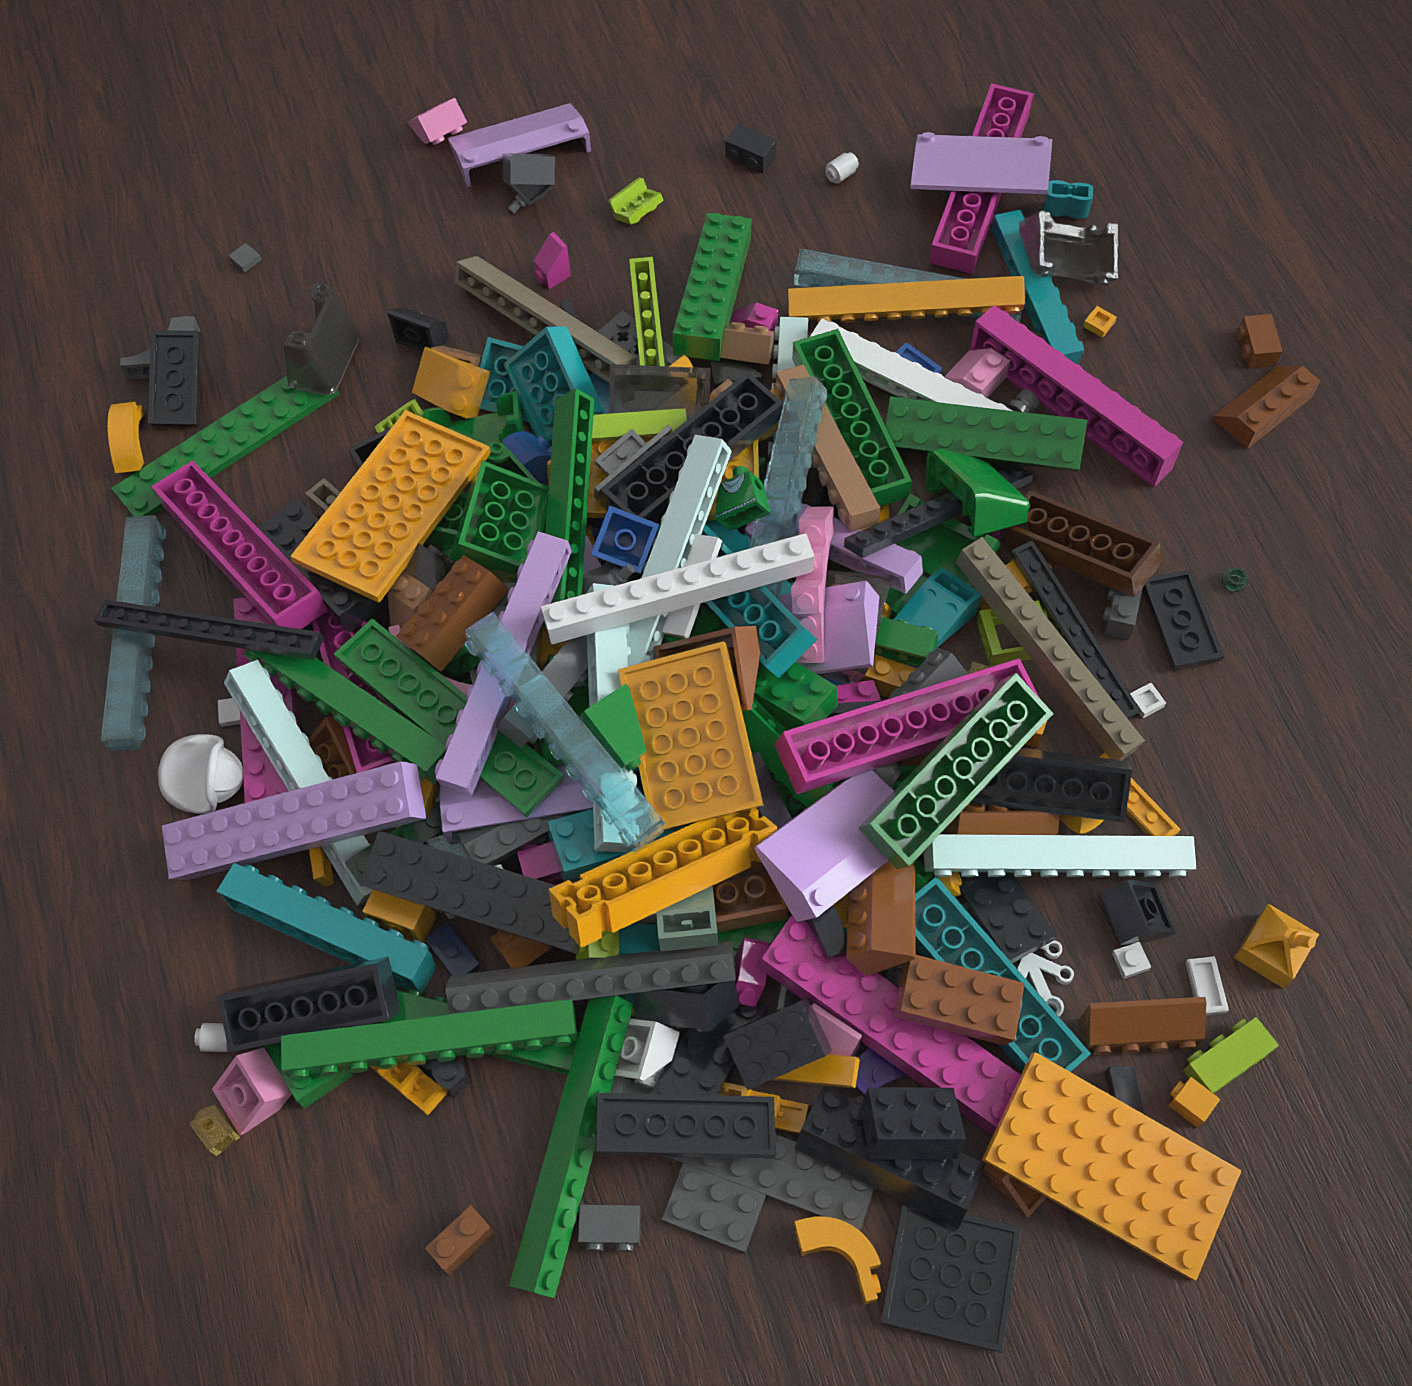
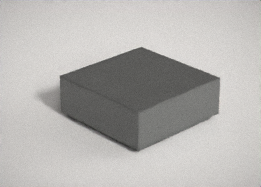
[228,243,262,273]

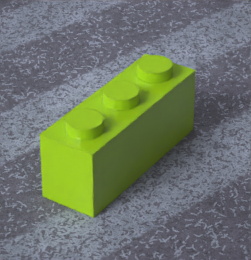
[1183,1017,1279,1094]

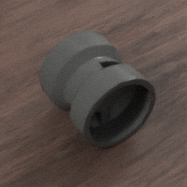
[1006,389,1039,413]

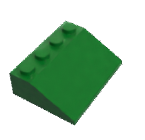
[449,460,549,573]

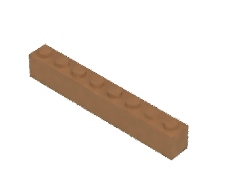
[773,364,880,532]

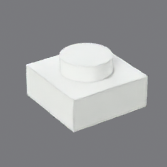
[1112,942,1151,979]

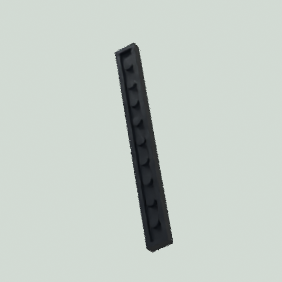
[843,464,1033,558]
[93,600,324,660]

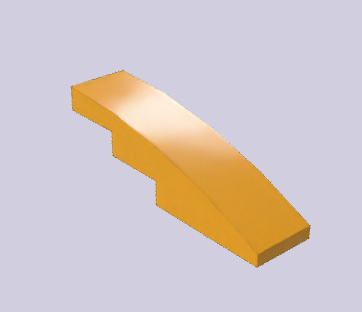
[370,1062,447,1115]
[718,1082,811,1135]

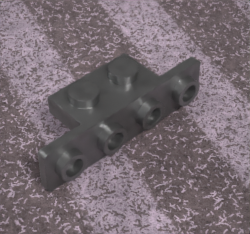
[593,425,672,500]

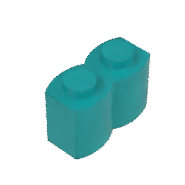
[1043,180,1093,219]

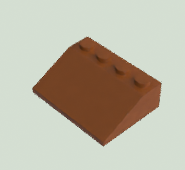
[653,626,760,711]

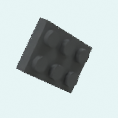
[662,1163,766,1254]

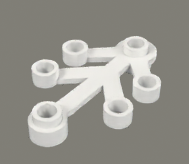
[1017,940,1074,1017]

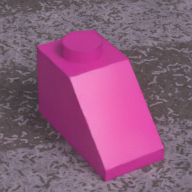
[534,232,571,289]
[729,302,778,333]
[734,937,771,1008]

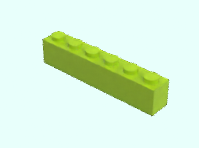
[629,257,666,391]

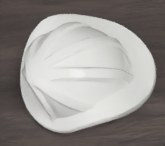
[158,734,244,814]

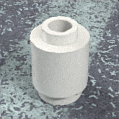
[825,152,859,184]
[195,1023,229,1052]

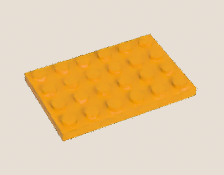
[618,641,763,833]

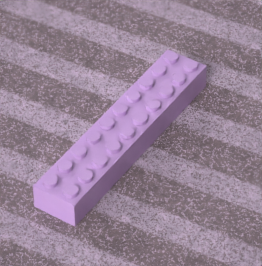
[162,761,426,880]

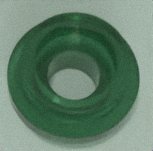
[1222,567,1248,592]

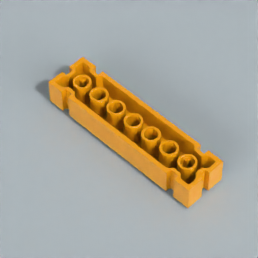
[548,808,777,948]

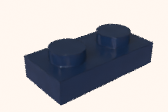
[425,922,481,976]

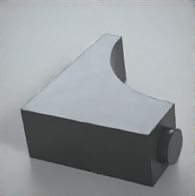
[120,316,201,380]

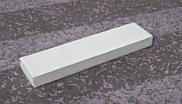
[662,534,722,639]

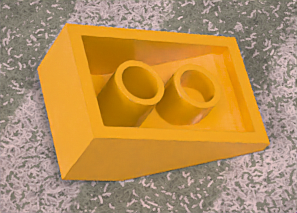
[412,347,491,419]

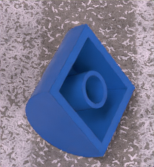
[502,431,552,486]
[591,506,659,574]

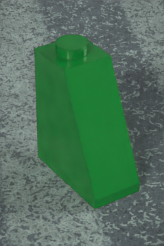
[576,684,647,775]

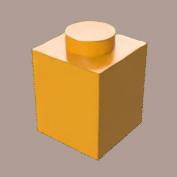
[1168,1077,1221,1128]

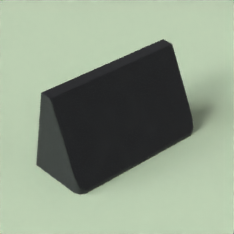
[1105,1066,1144,1114]

